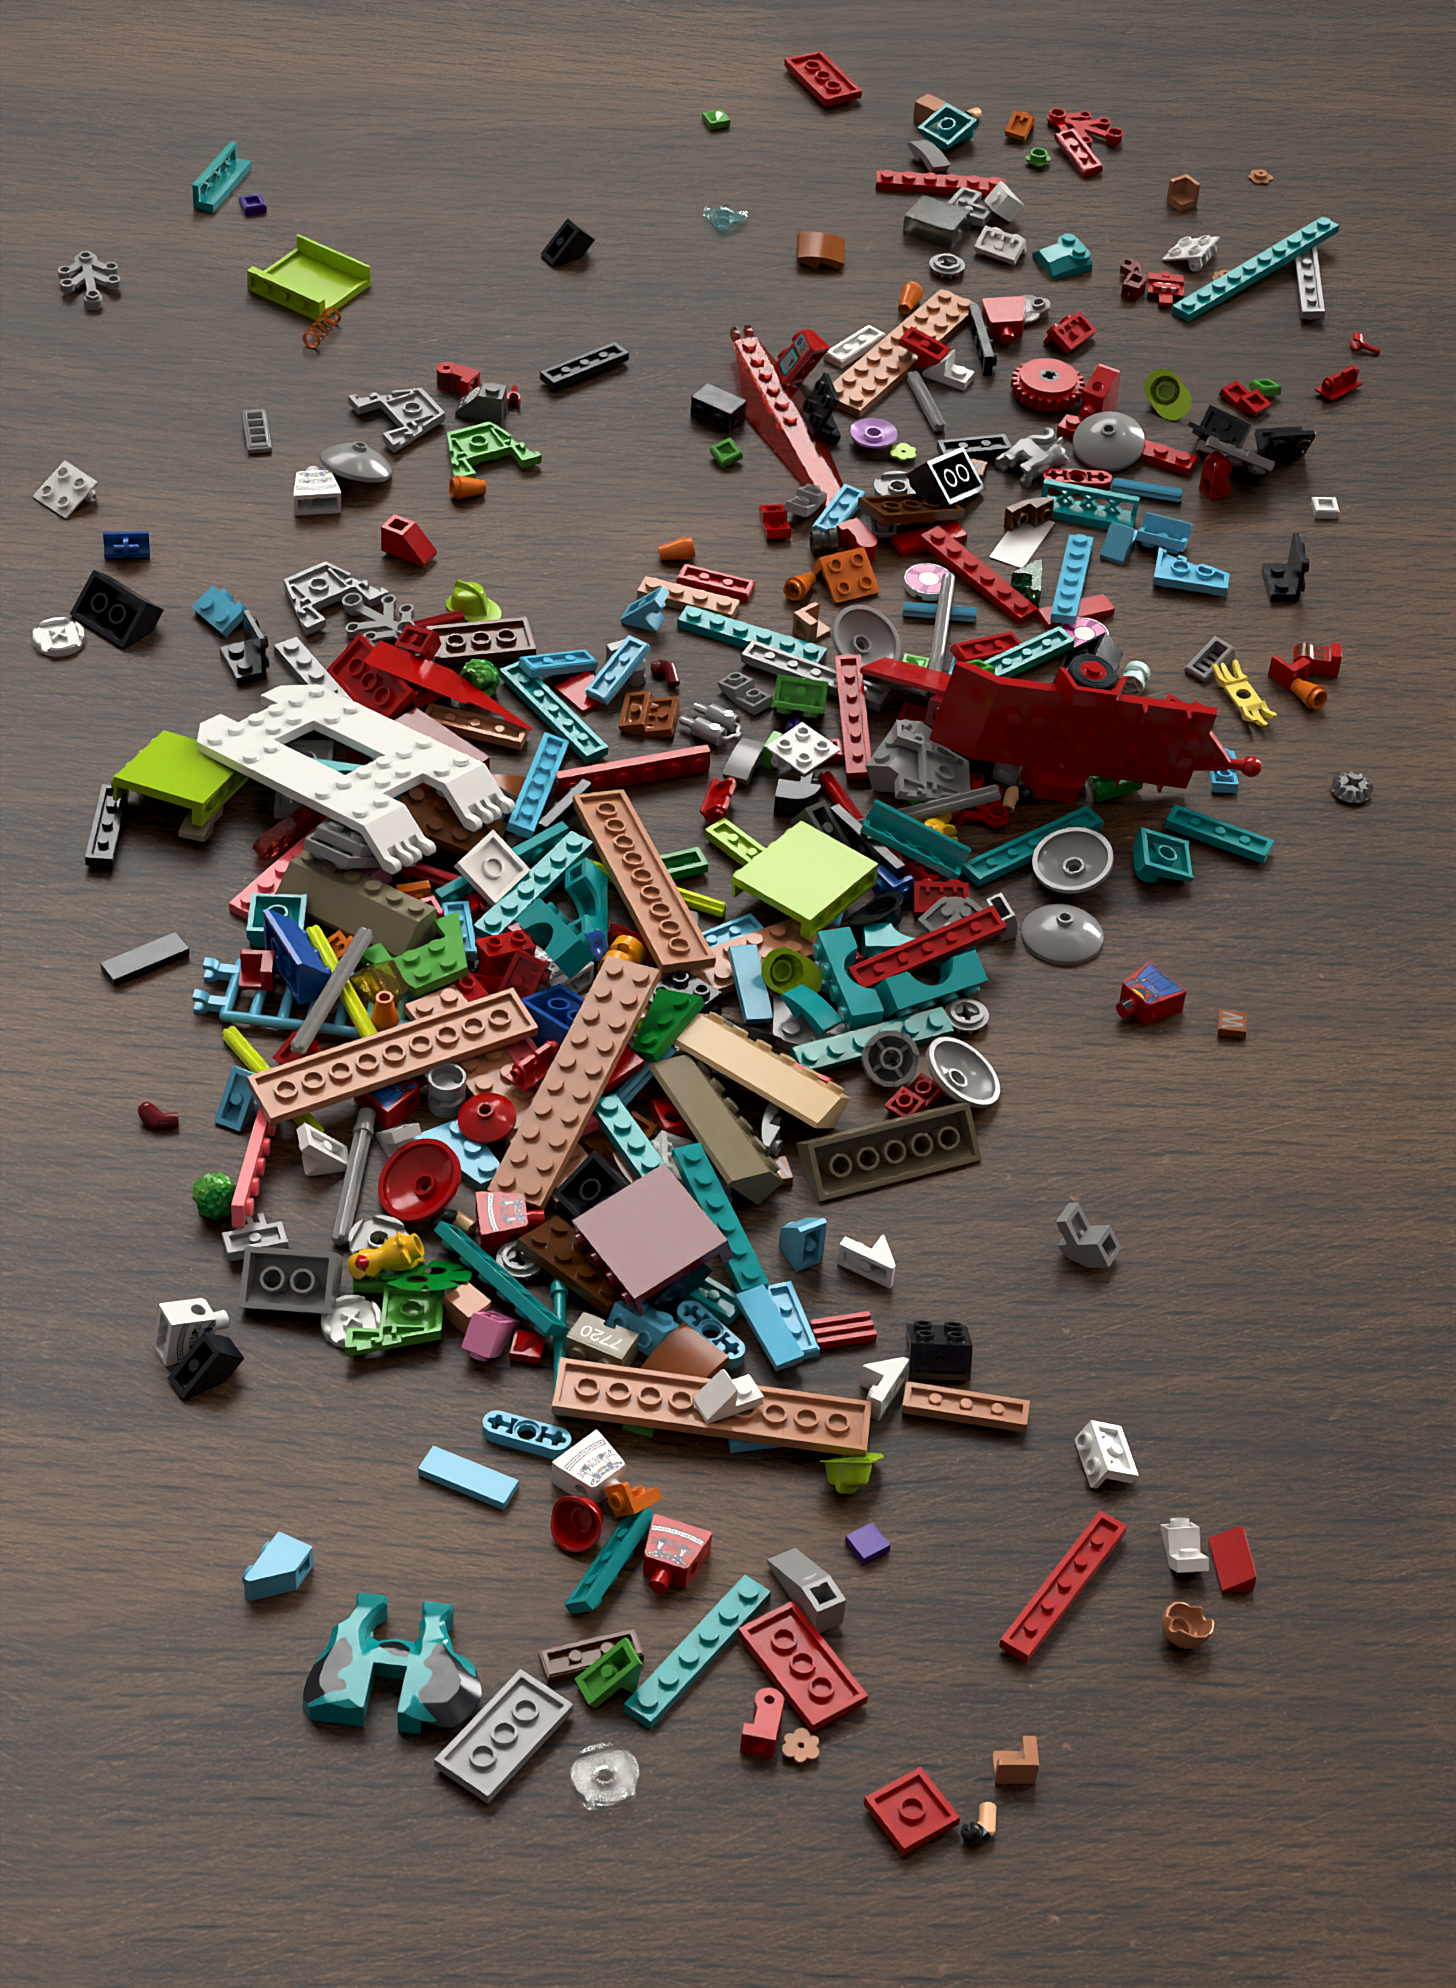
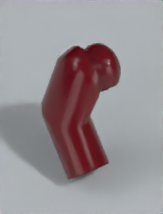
[650,659,680,688]
[138,1102,179,1129]

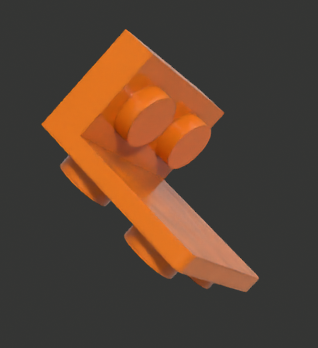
[811,547,880,604]

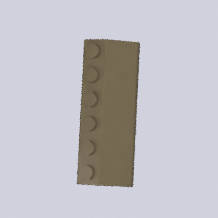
[275,850,438,958]
[648,1054,784,1205]
[796,1103,982,1201]

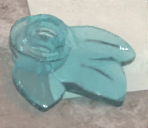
[703,204,747,231]

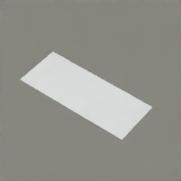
[989,521,1055,568]

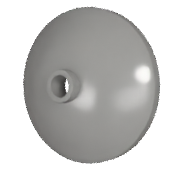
[1073,411,1144,472]
[320,442,392,482]
[831,605,901,667]
[1032,827,1114,894]
[1021,904,1104,966]
[926,1037,1000,1108]

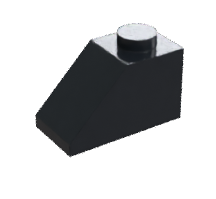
[540,218,595,266]
[168,1332,245,1400]

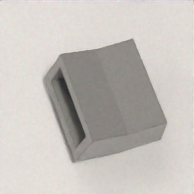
[986,893,1018,941]

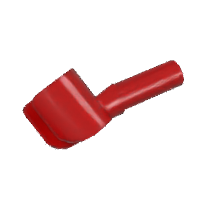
[1350,333,1381,355]
[506,385,521,407]

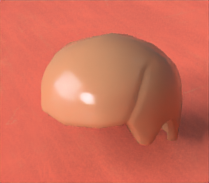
[1161,1602,1215,1649]

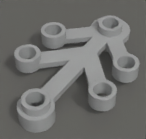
[58,251,121,310]
[342,593,417,643]

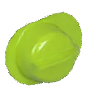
[1144,368,1192,421]
[445,580,502,622]
[761,947,823,995]
[820,1453,884,1494]

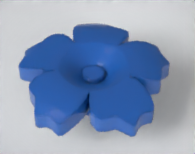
[584,929,609,964]

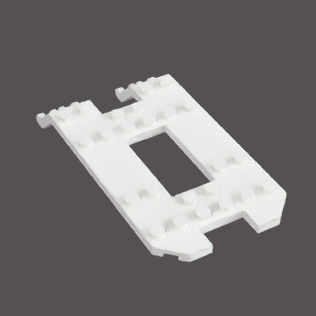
[197,685,516,874]

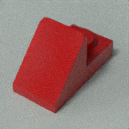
[898,326,950,369]
[394,624,441,661]

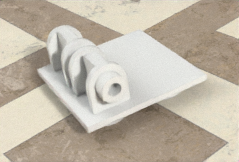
[1162,235,1220,271]
[33,460,98,519]
[766,722,840,775]

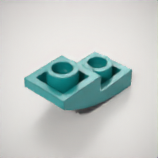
[780,984,842,1036]

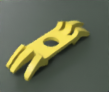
[1212,660,1277,727]

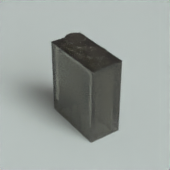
[903,195,972,250]

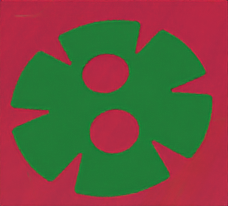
[380,1260,472,1291]

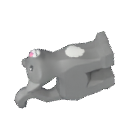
[995,427,1070,488]

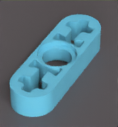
[676,1300,745,1369]
[483,1410,571,1460]

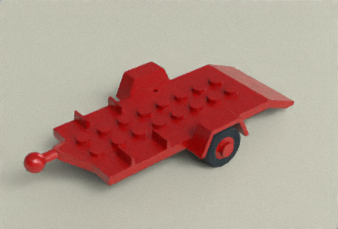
[929,654,1262,803]

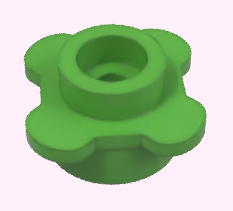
[1025,148,1051,167]

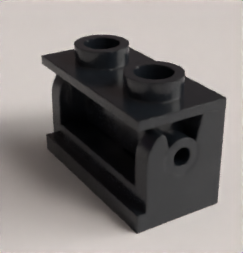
[690,383,746,433]

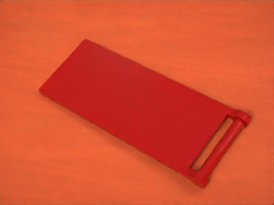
[859,657,951,696]

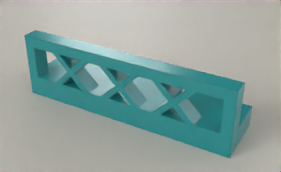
[192,141,252,213]
[1041,479,1140,530]
[860,799,971,879]

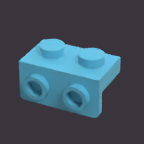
[1136,512,1192,554]
[192,585,247,637]
[605,1300,680,1356]

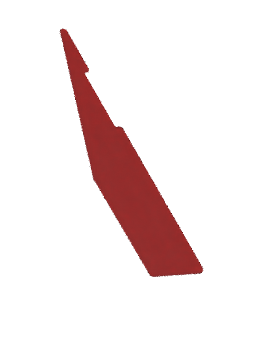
[364,641,533,731]

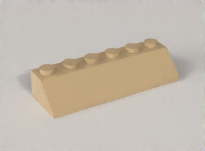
[673,1012,850,1128]

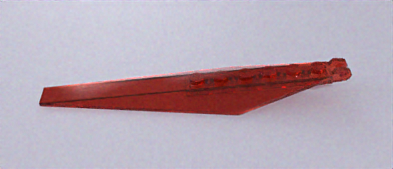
[730,325,856,520]

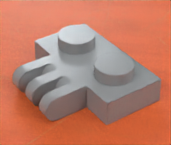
[222,1213,289,1262]

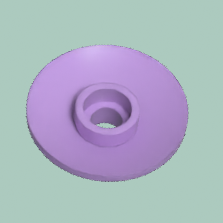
[850,418,898,449]

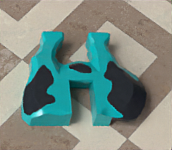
[303,1592,482,1734]

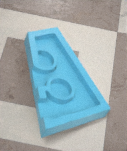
[1153,547,1230,596]
[415,1119,500,1191]

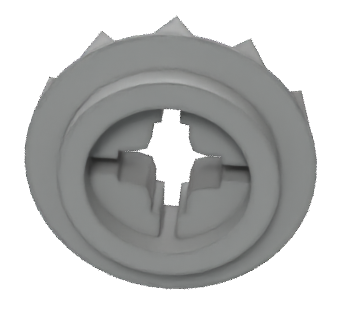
[929,253,965,279]
[1331,771,1374,803]
[944,998,989,1035]
[496,1240,542,1281]

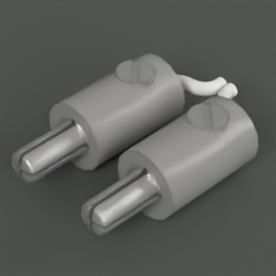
[679,702,742,747]

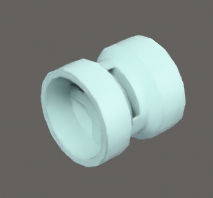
[1122,661,1150,696]

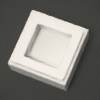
[1311,497,1340,519]

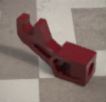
[1120,257,1147,301]

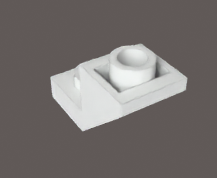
[1160,1518,1209,1573]

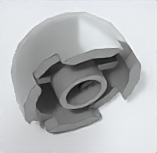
[861,1030,919,1087]

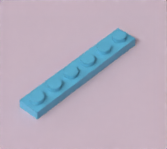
[1050,534,1093,625]
[506,732,569,839]

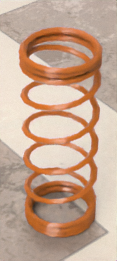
[302,307,341,348]

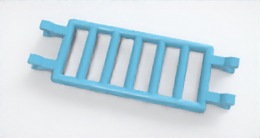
[192,957,440,1039]

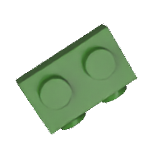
[772,675,829,718]

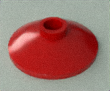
[458,1093,516,1144]

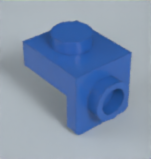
[871,865,914,902]

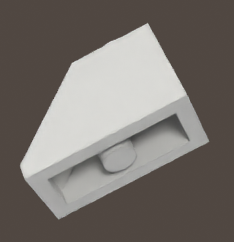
[984,181,1024,222]

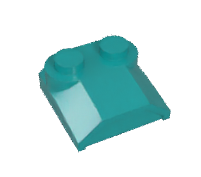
[917,103,978,150]
[1032,233,1093,280]
[1133,827,1194,883]
[246,892,307,947]

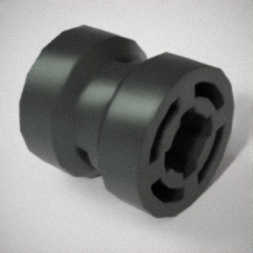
[809,528,838,554]

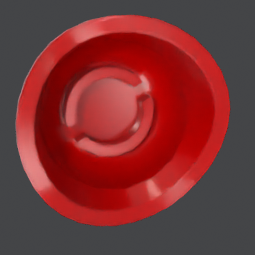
[550,1496,603,1552]

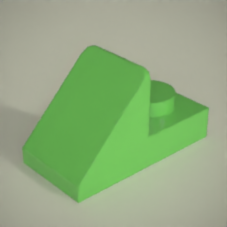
[575,1637,643,1708]

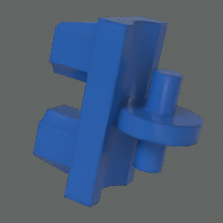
[103,531,150,559]

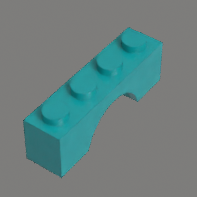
[565,857,608,961]
[514,897,595,979]
[861,923,976,966]
[812,927,884,1032]
[873,950,988,1019]

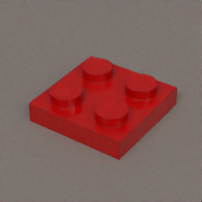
[863,1767,961,1856]

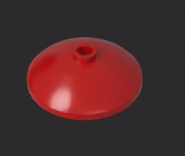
[378,1138,461,1223]

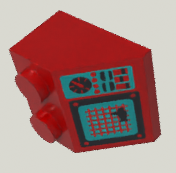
[774,329,831,386]

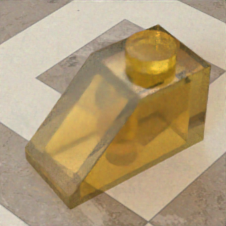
[349,960,409,1005]

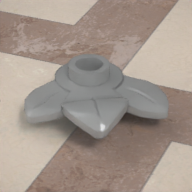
[1023,295,1051,325]

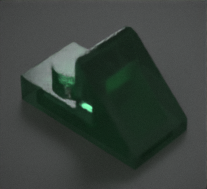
[1010,560,1042,609]

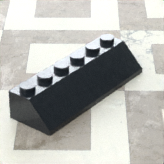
[553,1150,713,1305]

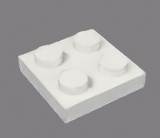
[454,830,530,907]

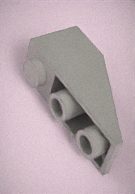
[767,1548,846,1633]

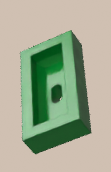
[660,847,709,880]

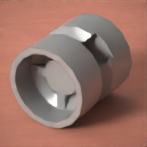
[428,1063,466,1118]

